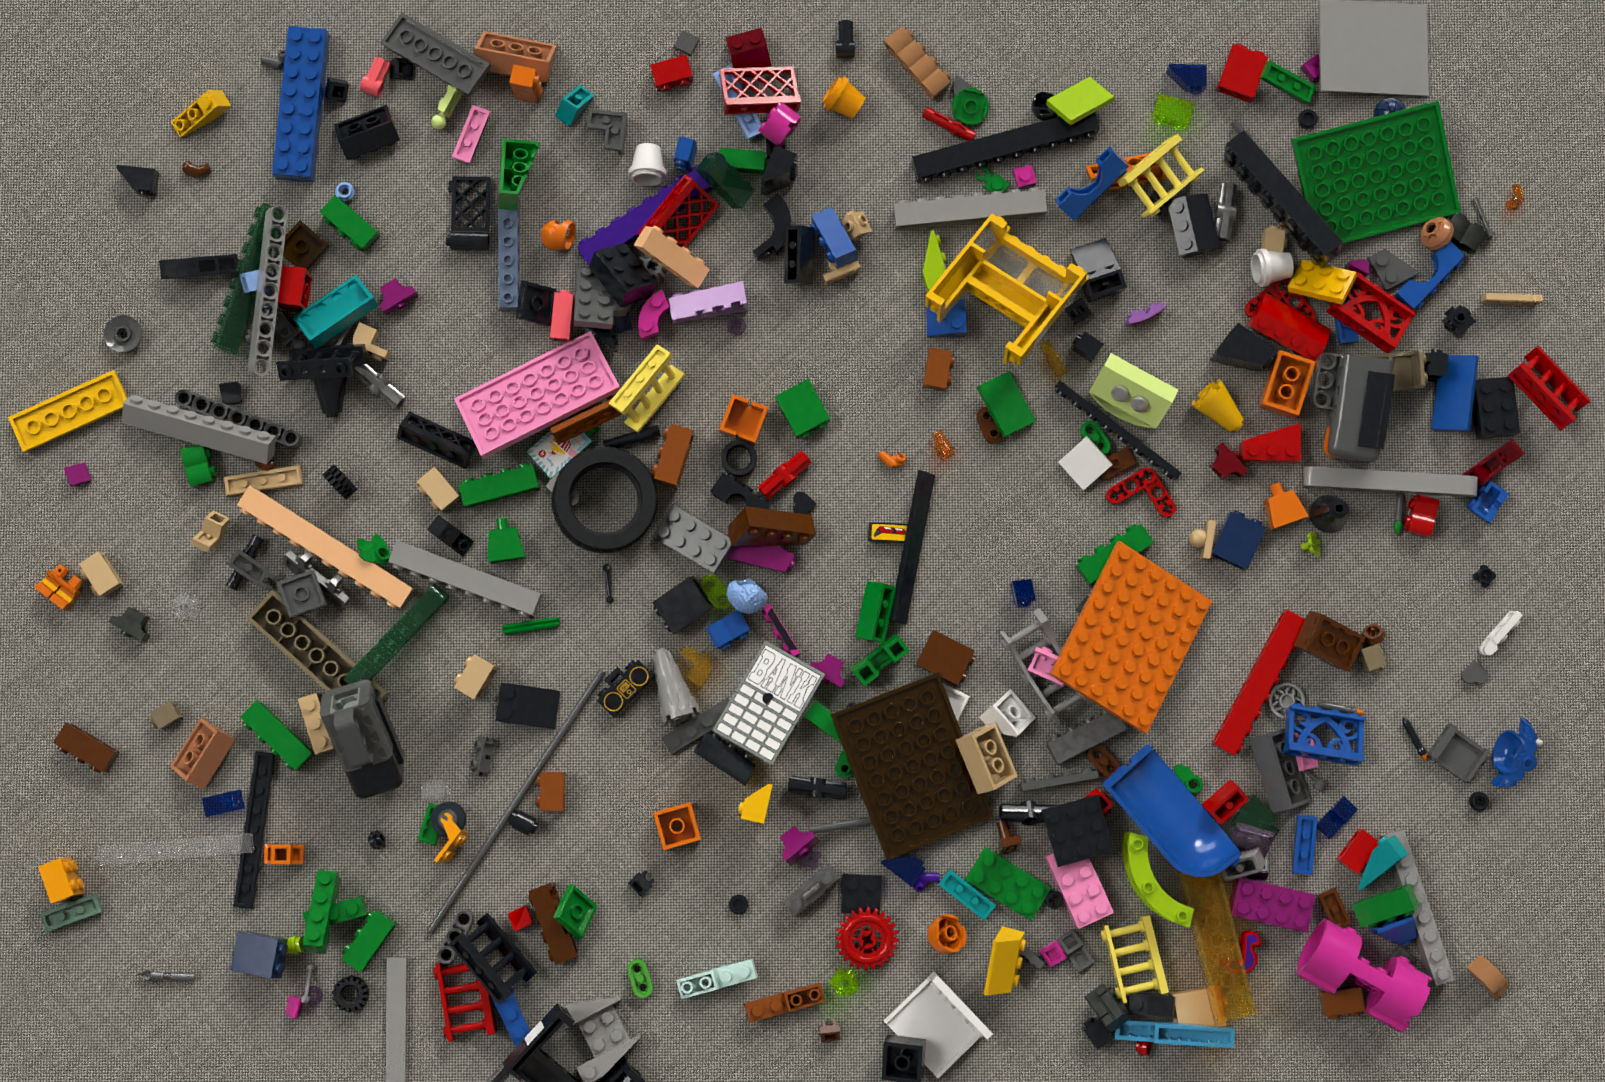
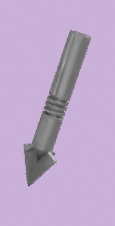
[136,969,196,982]

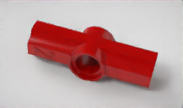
[757,450,812,500]

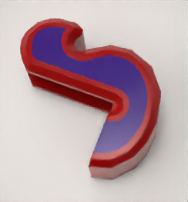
[1220,930,1261,975]

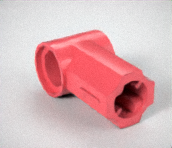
[360,57,391,98]

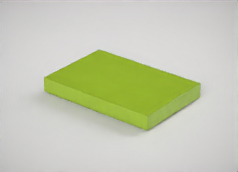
[1046,77,1114,125]

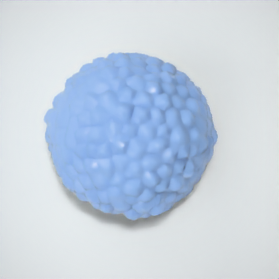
[726,579,768,614]

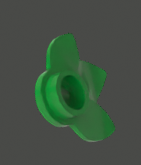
[357,534,391,565]
[1174,765,1203,795]

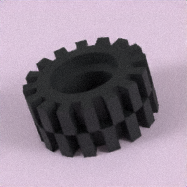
[322,464,358,500]
[332,976,370,1013]

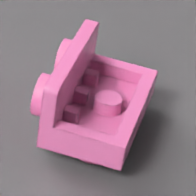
[1028,647,1065,687]

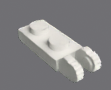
[1478,611,1523,656]

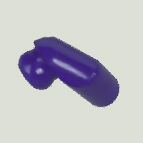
[913,873,940,892]

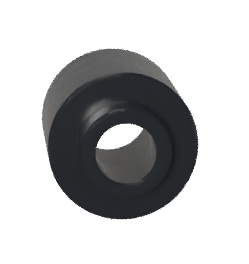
[508,810,538,836]

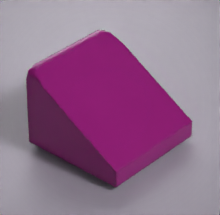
[64,462,92,487]

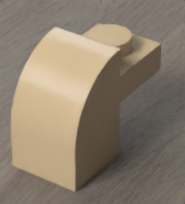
[353,322,391,362]
[191,510,230,553]

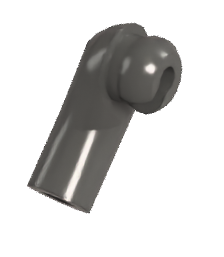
[261,50,286,69]

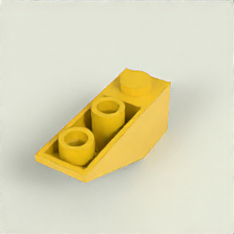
[171,90,231,138]

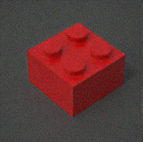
[278,265,313,312]

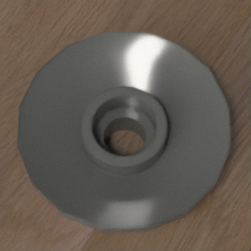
[104,315,142,353]

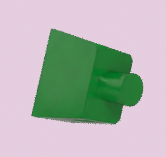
[488,518,526,564]

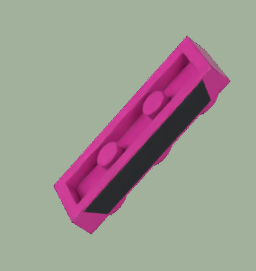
[762,604,800,657]

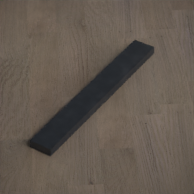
[889,470,935,624]
[233,751,276,909]

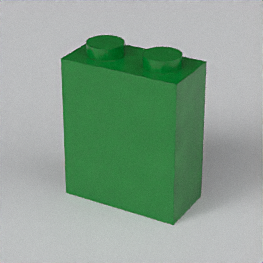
[775,379,830,439]

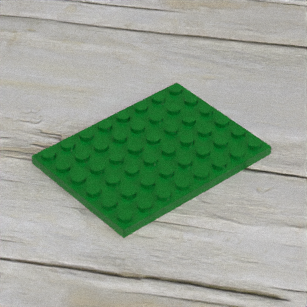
[1291,101,1461,243]

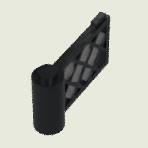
[446,176,491,250]

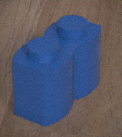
[673,136,697,172]
[706,611,751,650]

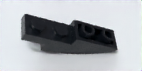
[159,254,239,280]

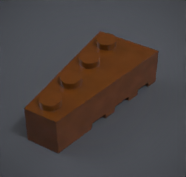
[528,882,579,965]

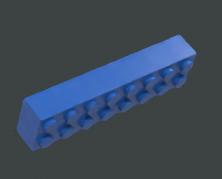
[272,26,330,182]

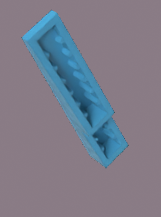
[1115,1019,1235,1048]

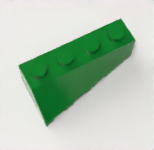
[498,139,540,211]

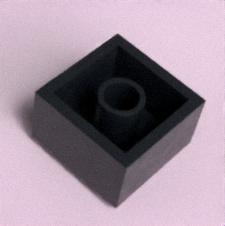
[881,1035,926,1082]

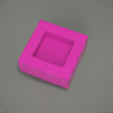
[1013,165,1037,189]
[1040,940,1067,967]

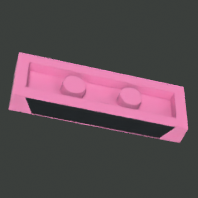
[452,105,491,165]

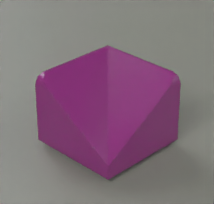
[1300,54,1320,82]
[1345,260,1369,277]

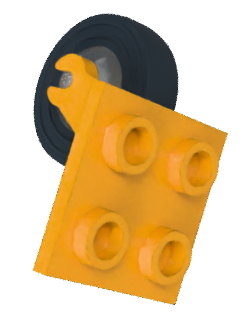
[431,802,468,864]

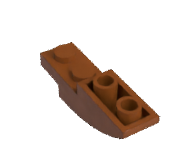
[743,983,826,1023]

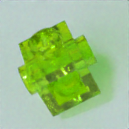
[828,966,860,997]

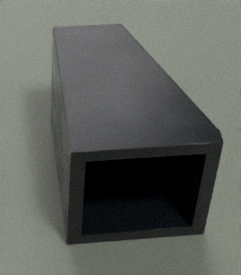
[1210,323,1276,371]

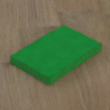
[976,372,1036,438]

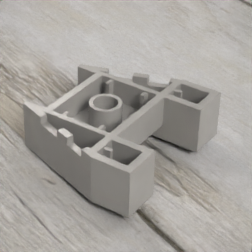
[558,995,642,1082]

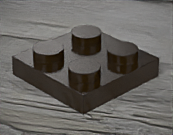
[283,220,329,270]

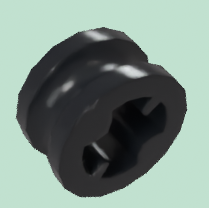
[1045,891,1063,909]

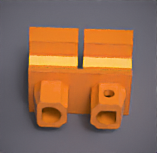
[34,564,84,611]

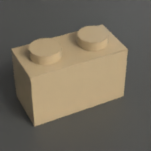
[417,467,461,513]
[79,551,124,597]

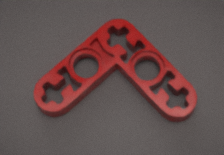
[1244,279,1316,320]
[1105,467,1176,518]

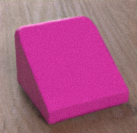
[285,995,303,1019]

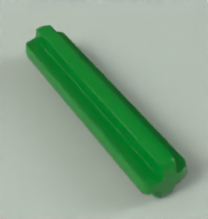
[503,617,560,635]

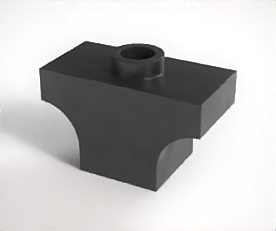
[108,607,150,642]

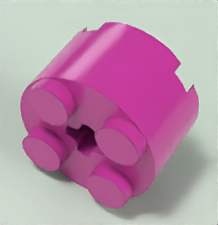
[758,102,802,147]

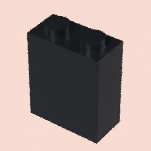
[652,576,715,634]

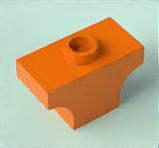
[264,844,305,865]

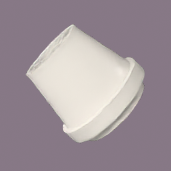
[628,143,667,186]
[1251,248,1294,287]

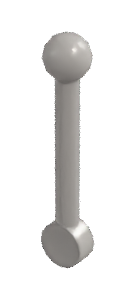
[301,964,315,1004]

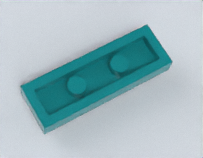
[938,869,996,921]

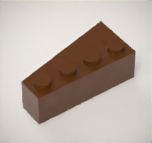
[727,506,816,546]

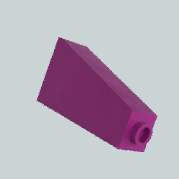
[726,532,796,573]

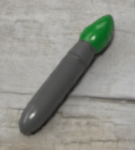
[1393,493,1404,535]

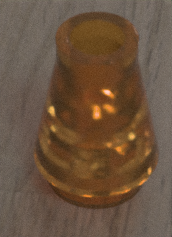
[931,430,954,460]

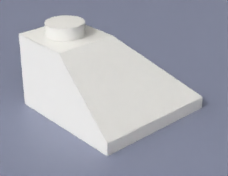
[979,689,1036,737]

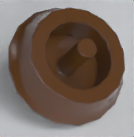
[1361,624,1386,645]

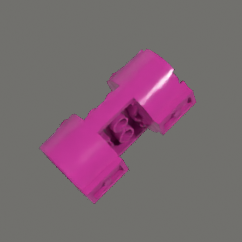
[1295,919,1432,1033]

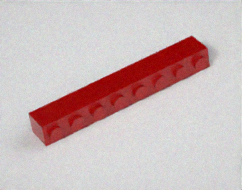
[1211,609,1305,756]

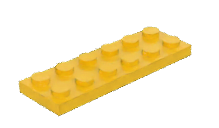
[8,370,128,453]

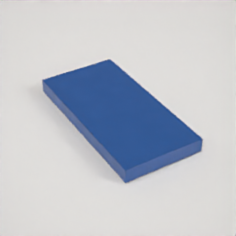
[1431,355,1479,431]

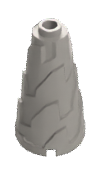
[653,648,700,726]

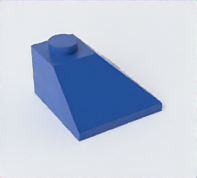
[926,299,967,337]
[1367,914,1417,946]

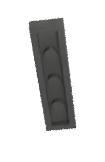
[661,698,729,755]
[1019,767,1099,791]

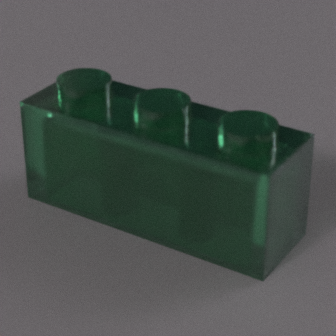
[695,152,755,209]

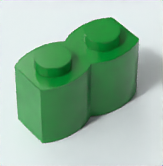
[180,445,217,488]

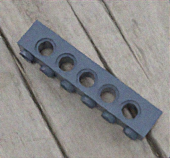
[498,195,520,312]

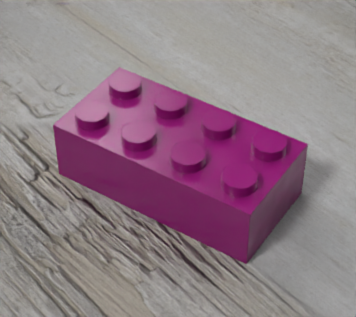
[1227,877,1316,933]

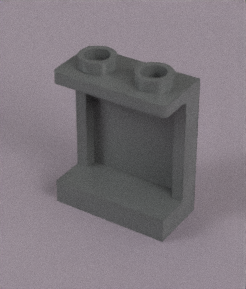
[1427,724,1490,782]

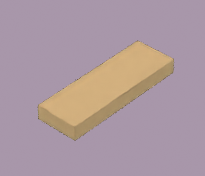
[1481,293,1543,306]

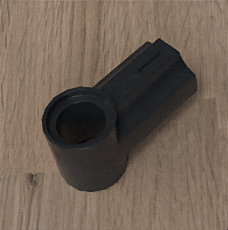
[836,20,855,58]

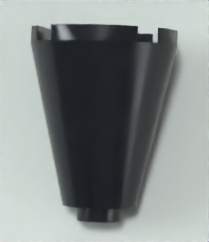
[312,377,348,417]
[1310,495,1348,533]

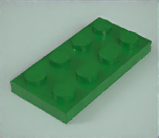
[964,847,1051,921]

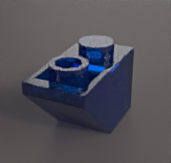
[1011,579,1036,608]

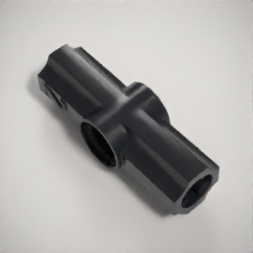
[787,776,847,800]
[999,800,1057,826]

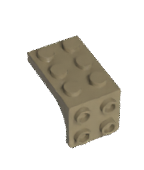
[1357,349,1428,391]

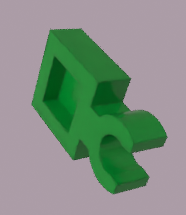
[975,167,1010,194]

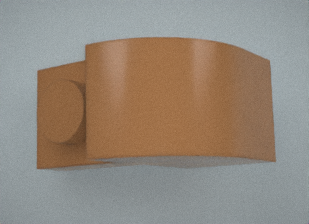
[1466,955,1509,1001]

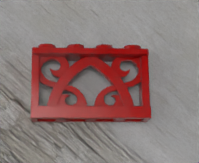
[1325,271,1416,353]

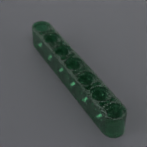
[344,584,450,684]

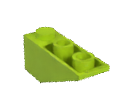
[922,230,947,293]

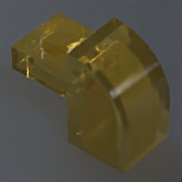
[679,646,712,688]

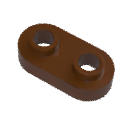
[976,407,1002,444]
[1087,745,1120,778]

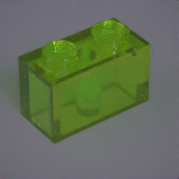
[1150,93,1195,130]

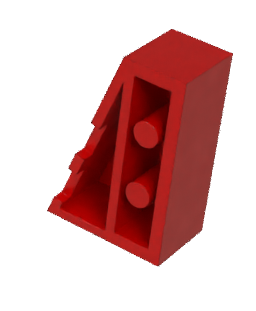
[1239,423,1301,464]

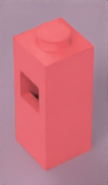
[550,290,575,342]

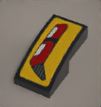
[868,522,908,544]

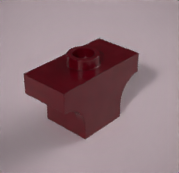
[1209,442,1248,480]

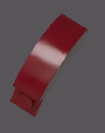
[1462,439,1525,488]

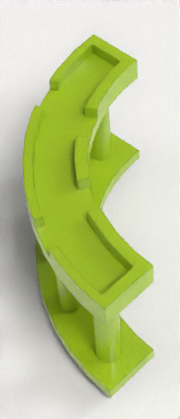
[1122,831,1194,928]

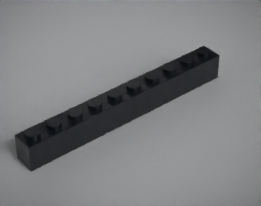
[911,112,1100,183]

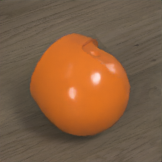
[541,220,576,251]

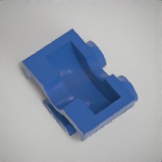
[1466,481,1509,524]

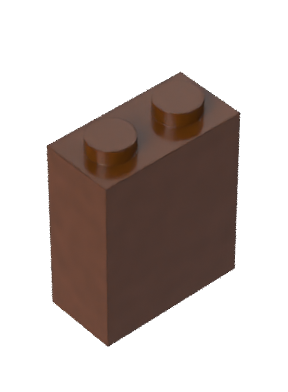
[915,630,976,686]

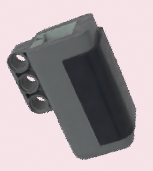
[1310,353,1395,462]

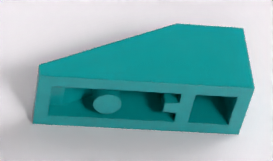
[1358,835,1409,891]

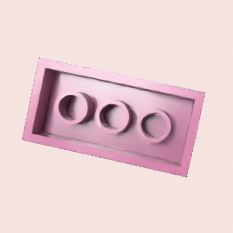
[1044,852,1114,929]

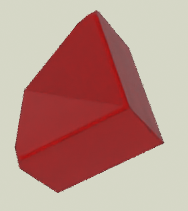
[507,905,534,931]

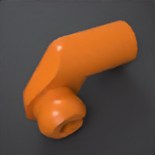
[877,450,906,468]

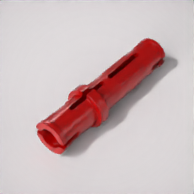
[922,106,977,141]

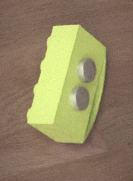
[1089,353,1178,429]

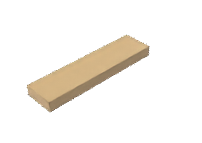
[224,465,303,497]

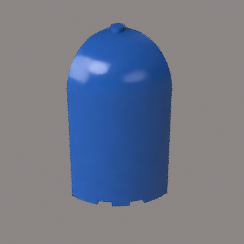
[1102,743,1242,877]

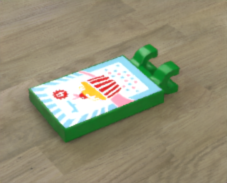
[525,410,600,480]

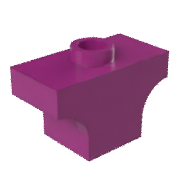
[379,278,418,315]
[810,653,845,688]
[780,825,820,866]

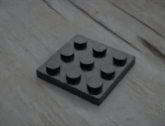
[1041,794,1114,867]

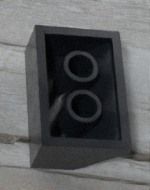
[334,105,400,160]
[761,145,799,196]
[1167,193,1221,258]
[693,732,756,786]

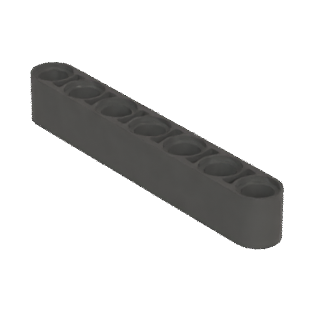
[174,389,302,449]

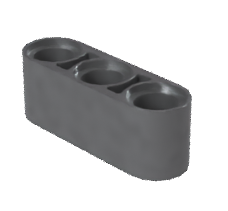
[437,909,475,964]

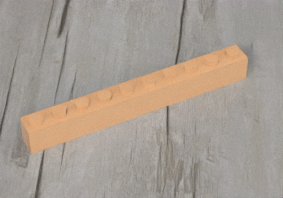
[237,485,415,609]

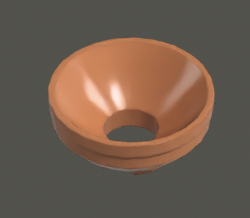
[1420,217,1454,250]

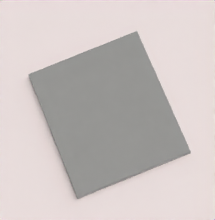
[1318,0,1429,97]

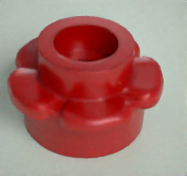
[1136,1041,1152,1057]

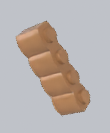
[884,27,951,100]

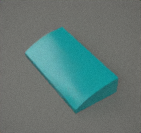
[293,275,379,349]

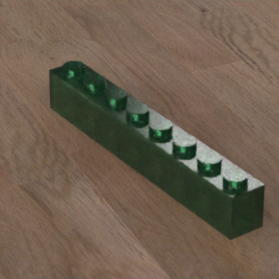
[210,203,280,355]

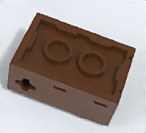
[1293,611,1366,672]

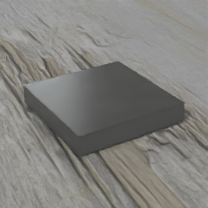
[276,569,327,619]

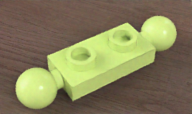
[431,85,463,130]

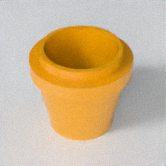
[822,75,866,119]

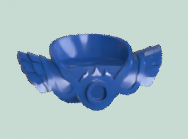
[1491,717,1538,788]

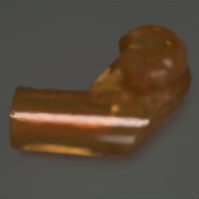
[1506,184,1524,211]

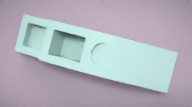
[676,958,758,999]

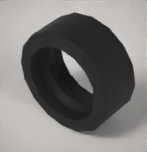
[721,440,757,477]

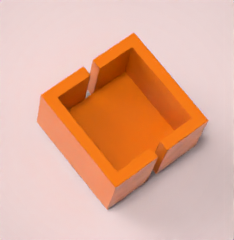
[719,394,769,446]

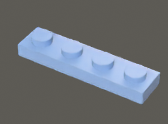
[713,65,762,141]

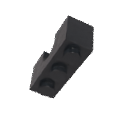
[710,473,770,509]

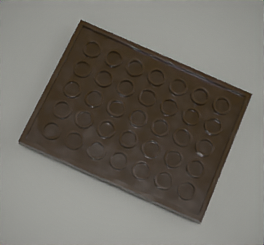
[830,672,994,860]

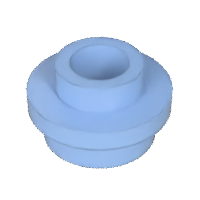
[335,182,355,201]

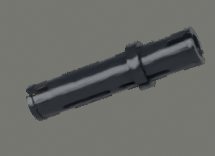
[603,424,661,448]
[225,534,264,591]

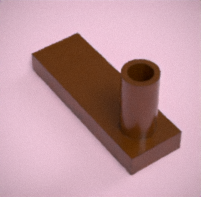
[996,821,1022,855]

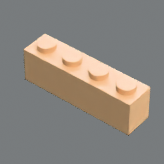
[634,226,710,288]

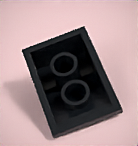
[495,682,561,729]

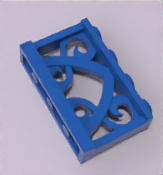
[1283,703,1365,766]

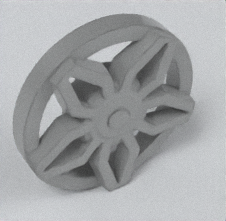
[1268,683,1305,719]

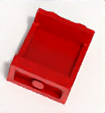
[1215,44,1268,103]

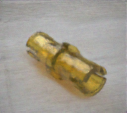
[1039,339,1068,378]

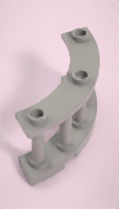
[1000,608,1094,726]

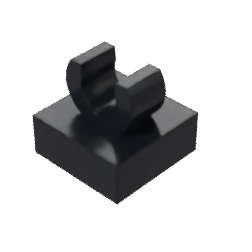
[1065,298,1092,325]
[628,871,654,897]

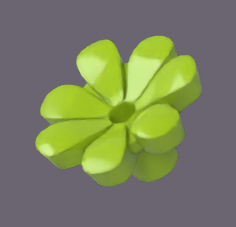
[1301,532,1321,556]

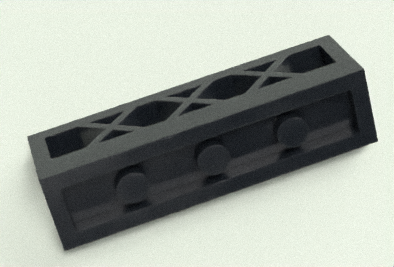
[397,412,477,469]

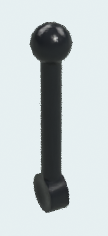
[602,564,614,604]

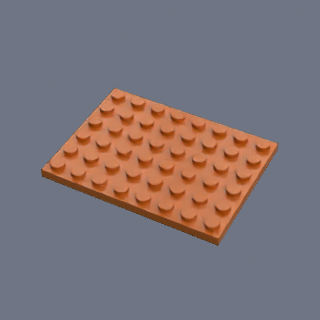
[1049,541,1212,734]

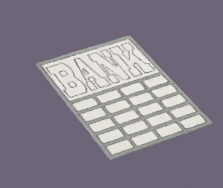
[712,640,825,765]

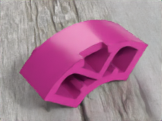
[638,290,670,342]

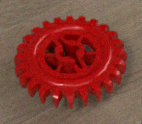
[835,906,899,971]

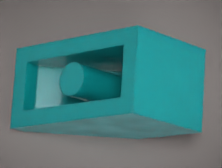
[555,85,595,126]

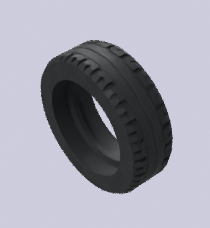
[552,447,658,553]

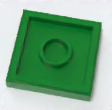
[553,884,597,939]

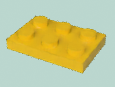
[1288,260,1357,305]

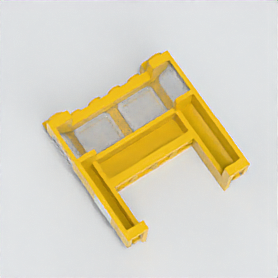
[925,214,1090,366]

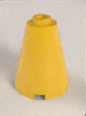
[1191,379,1243,432]

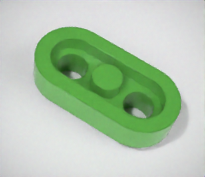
[627,959,653,998]

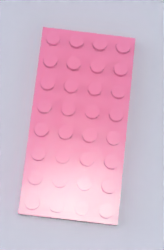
[454,331,621,459]

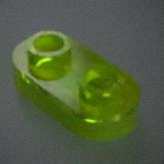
[701,574,731,610]

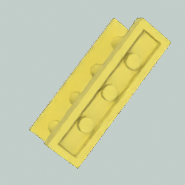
[1116,134,1204,218]
[609,345,686,433]
[1100,914,1169,1003]

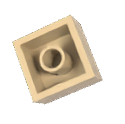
[454,654,498,701]

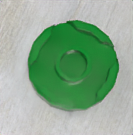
[951,88,989,126]

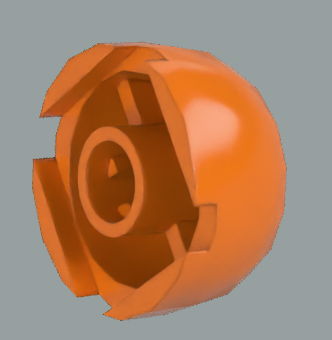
[927,914,966,954]

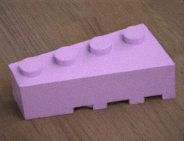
[668,281,748,324]

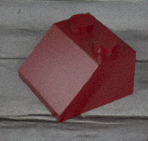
[725,28,772,77]

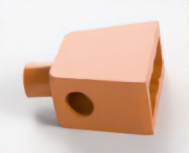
[1265,482,1308,530]

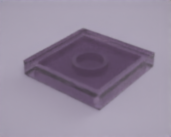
[1230,822,1275,859]

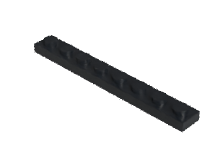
[1055,380,1182,479]

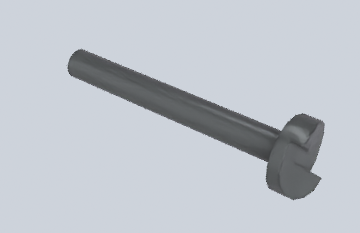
[1473,197,1495,239]

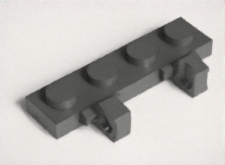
[282,550,350,612]

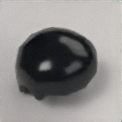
[1031,92,1058,121]

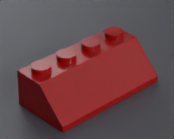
[1246,293,1331,362]

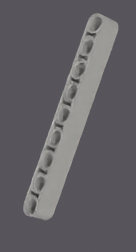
[248,206,288,377]
[1303,467,1478,497]

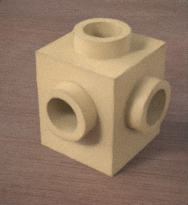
[840,210,872,241]

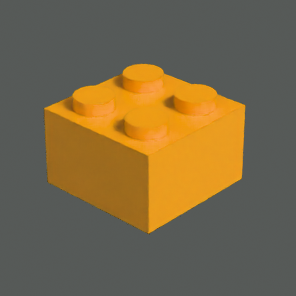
[38,857,85,904]

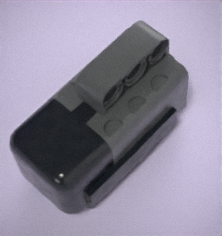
[320,680,405,799]

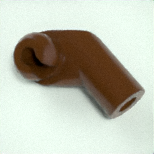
[182,161,211,178]

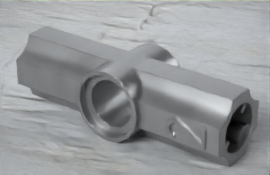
[1214,182,1238,242]
[353,364,406,410]

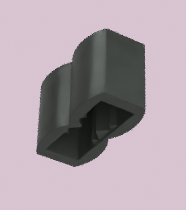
[1449,213,1487,255]

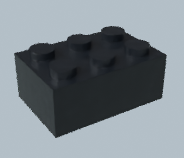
[589,243,657,307]
[1472,377,1520,439]

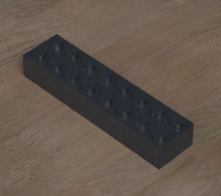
[1224,130,1343,268]

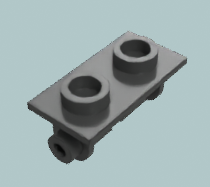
[470,736,495,777]

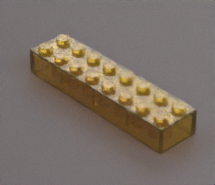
[1177,870,1257,1025]

